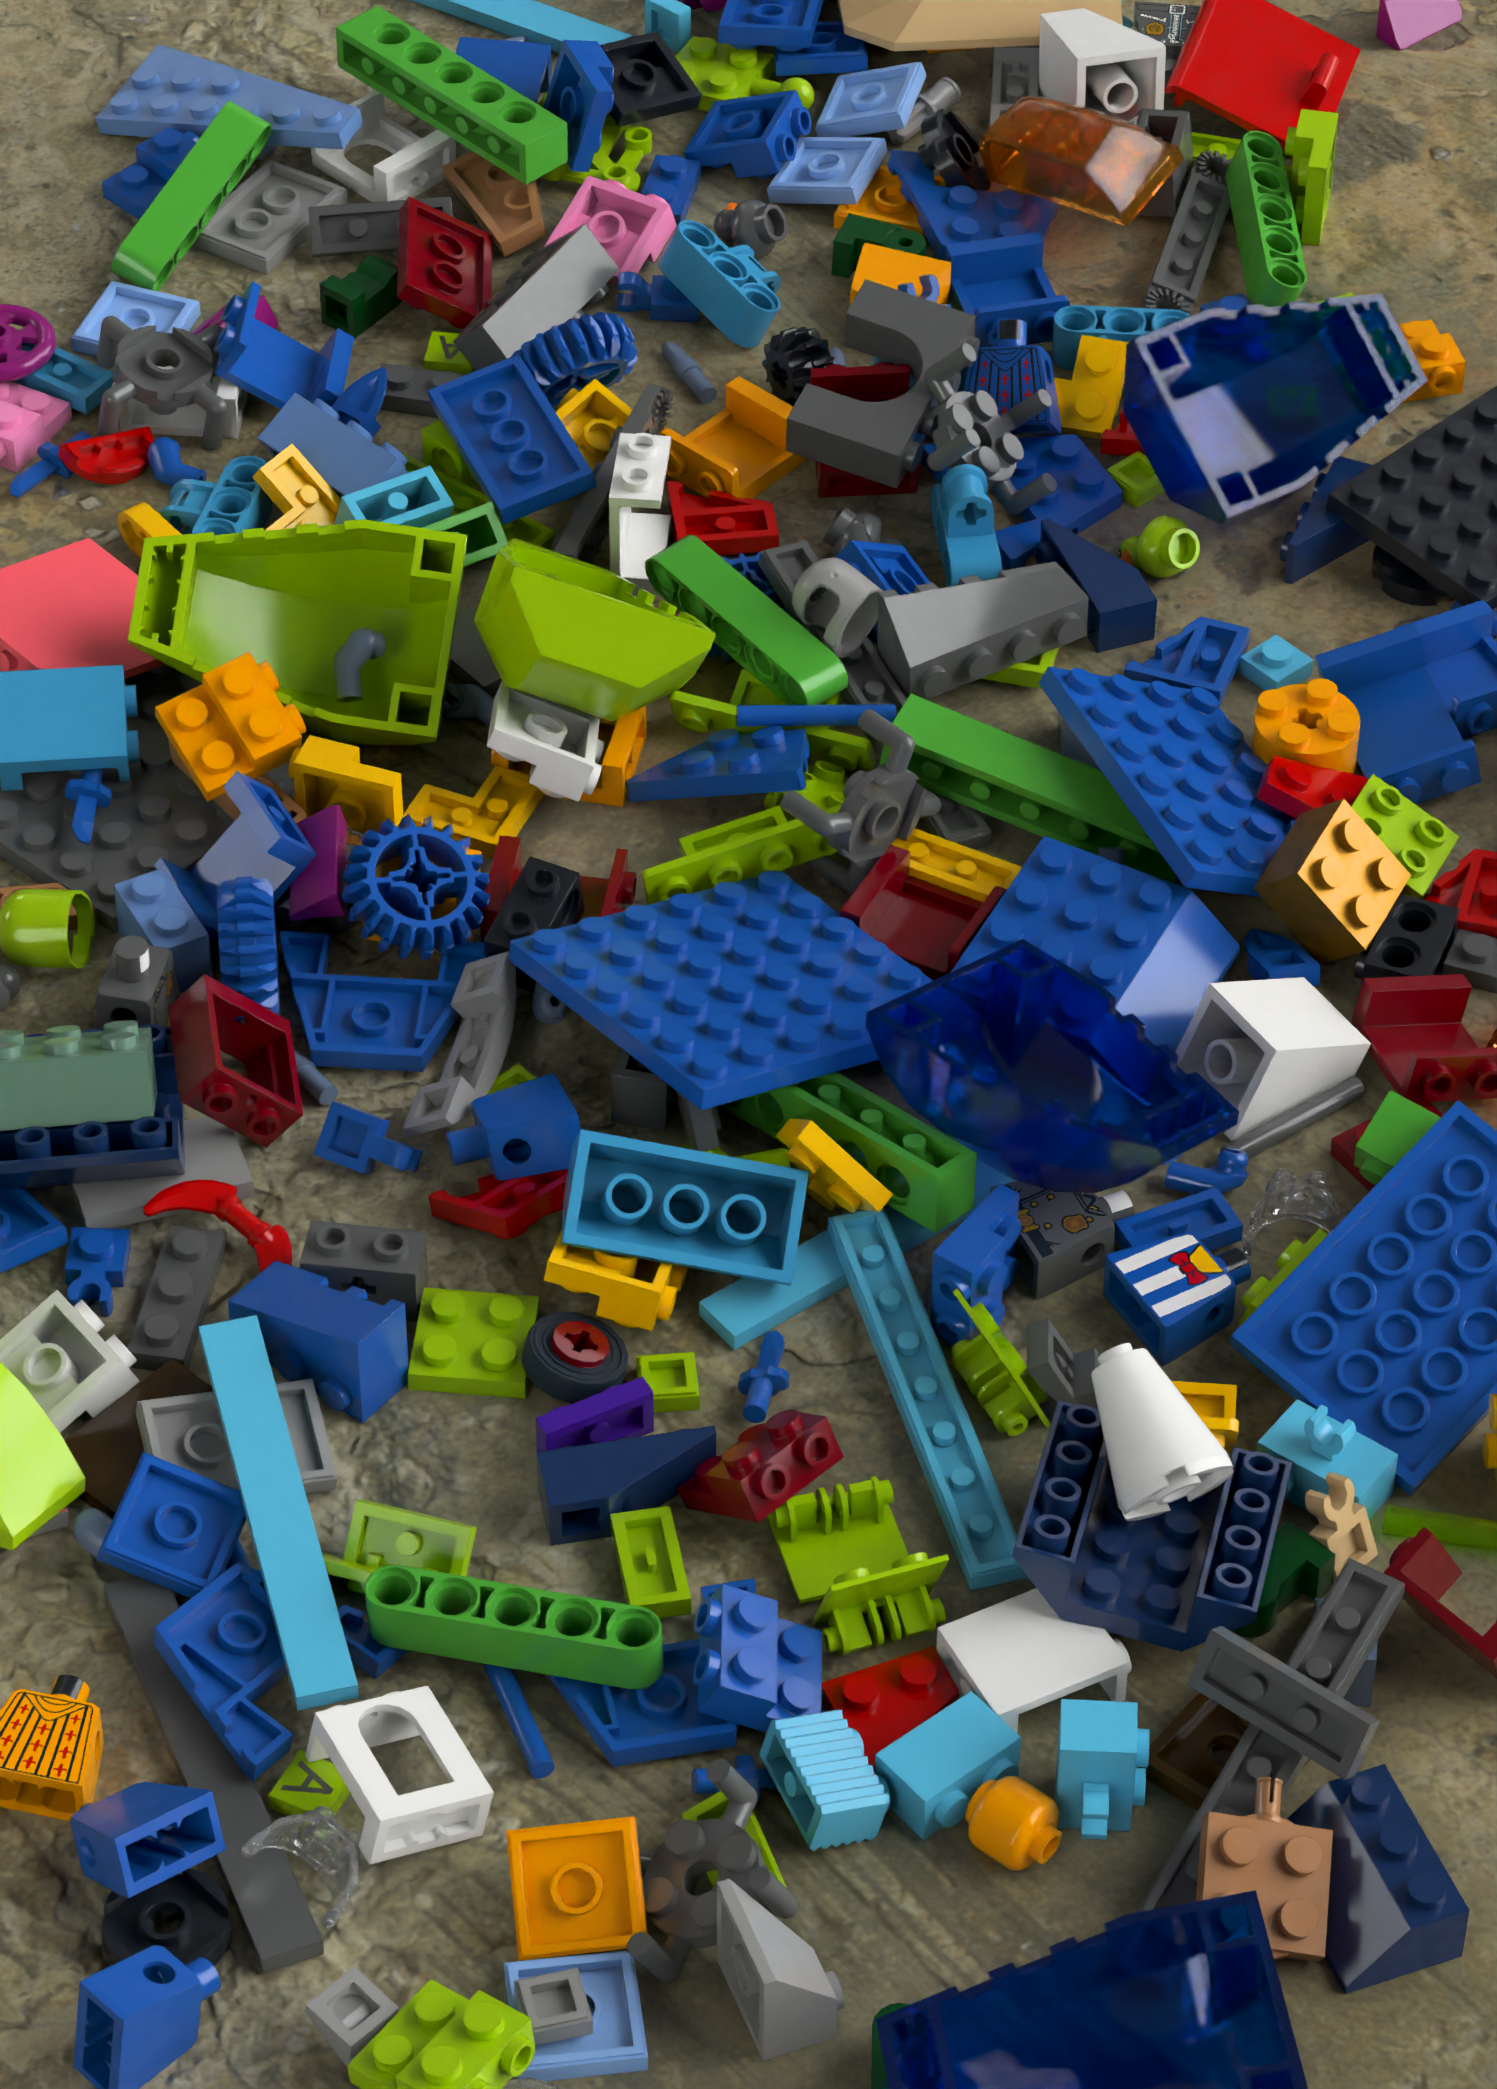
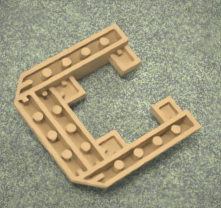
[837,0,1123,52]

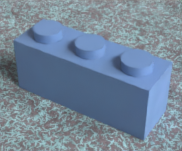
[258,392,408,498]

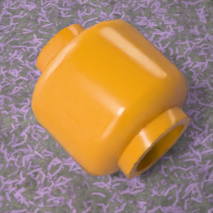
[965,1776,1062,1871]

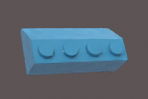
[561,1129,809,1286]

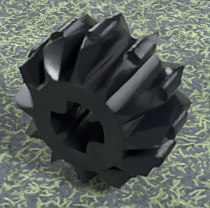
[762,327,836,406]

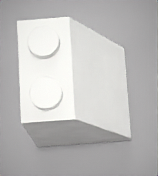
[1038,8,1166,145]
[1166,977,1371,1141]

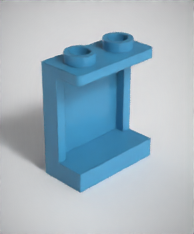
[0,665,140,791]

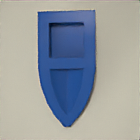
[331,367,387,438]
[1244,929,1320,987]

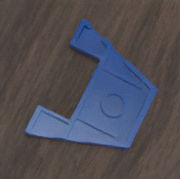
[888,149,1071,261]
[921,434,1122,570]
[280,931,486,1072]
[152,1562,409,1781]
[547,1578,756,1767]

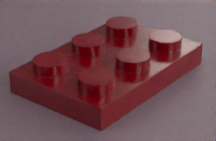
[397,196,492,329]

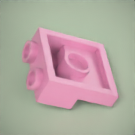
[545,175,677,286]
[0,381,72,473]

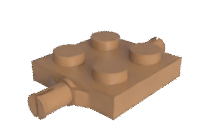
[1193,1777,1333,1999]

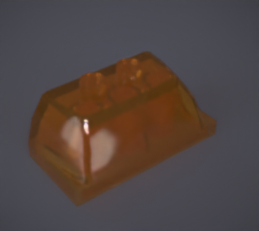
[979,96,1184,227]

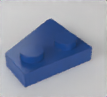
[1124,617,1250,707]

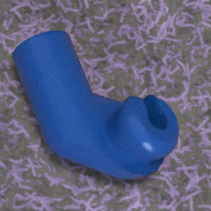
[147,437,206,486]
[1165,1148,1249,1195]

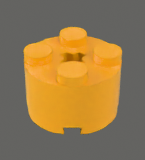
[1251,678,1361,774]

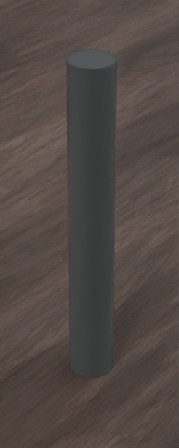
[1220,1076,1365,1159]

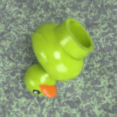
[1117,514,1200,578]

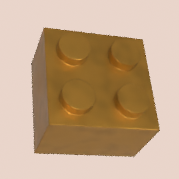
[1254,799,1411,964]

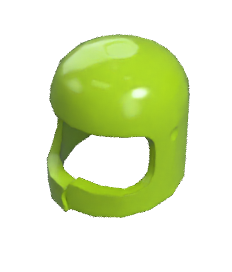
[0,889,95,969]

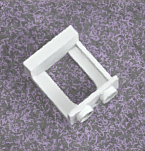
[311,90,456,202]
[305,1685,494,1865]

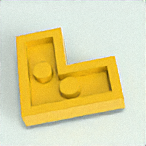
[1054,335,1131,439]
[252,443,341,531]
[403,765,544,860]
[776,1118,893,1213]

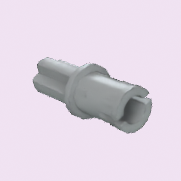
[886,77,961,144]

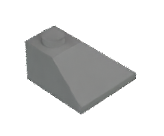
[717,1879,844,2061]

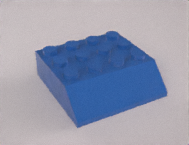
[944,836,1240,1103]

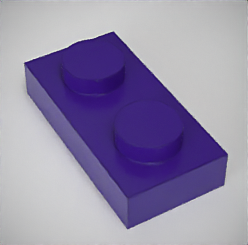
[535,1376,654,1452]

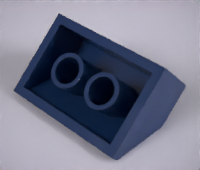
[1287,1764,1470,1994]

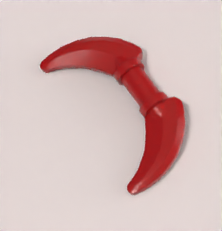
[143,1180,293,1273]

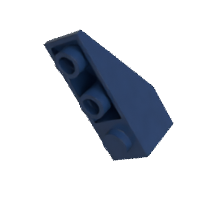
[1280,456,1373,584]
[1034,519,1157,653]
[537,1426,716,1546]

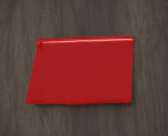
[1164,0,1361,149]

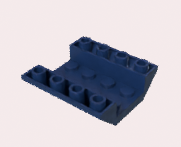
[0,1024,185,1190]
[1012,1400,1292,1652]

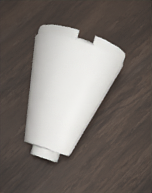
[1091,1343,1234,1521]

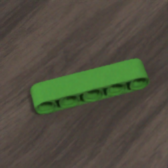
[110,101,272,291]
[1225,131,1307,322]
[645,535,848,705]
[364,1565,664,1689]

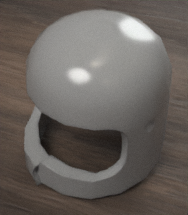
[792,557,883,658]

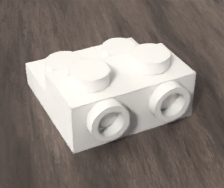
[487,681,605,802]
[0,1290,139,1433]

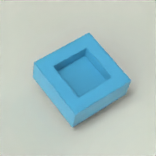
[645,0,691,53]
[1239,634,1313,691]

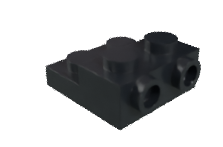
[600,31,702,127]

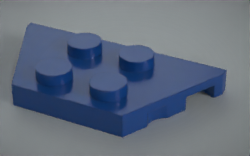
[625,725,810,802]

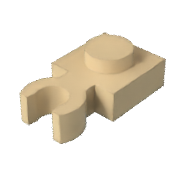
[1305,1472,1378,1584]

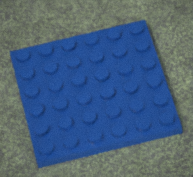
[509,871,977,1110]

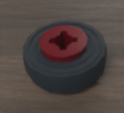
[522,1312,629,1404]

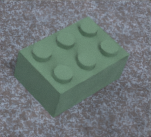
[0,1020,157,1131]

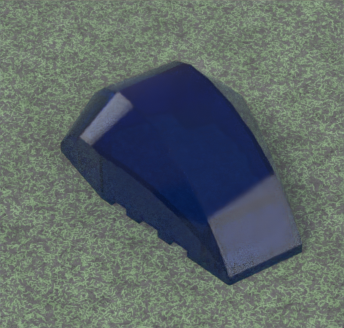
[1123,293,1428,527]
[865,939,1239,1193]
[876,1890,1308,2089]

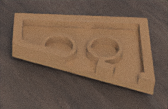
[441,151,546,257]

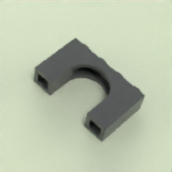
[786,279,980,489]

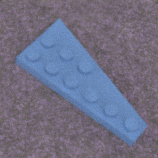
[95,44,363,150]

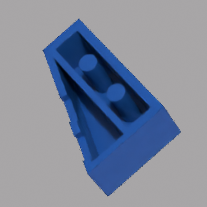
[228,1260,409,1424]

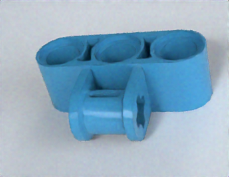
[658,220,781,348]
[1052,305,1195,393]
[158,456,272,535]
[931,464,1002,587]

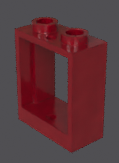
[168,974,303,1148]

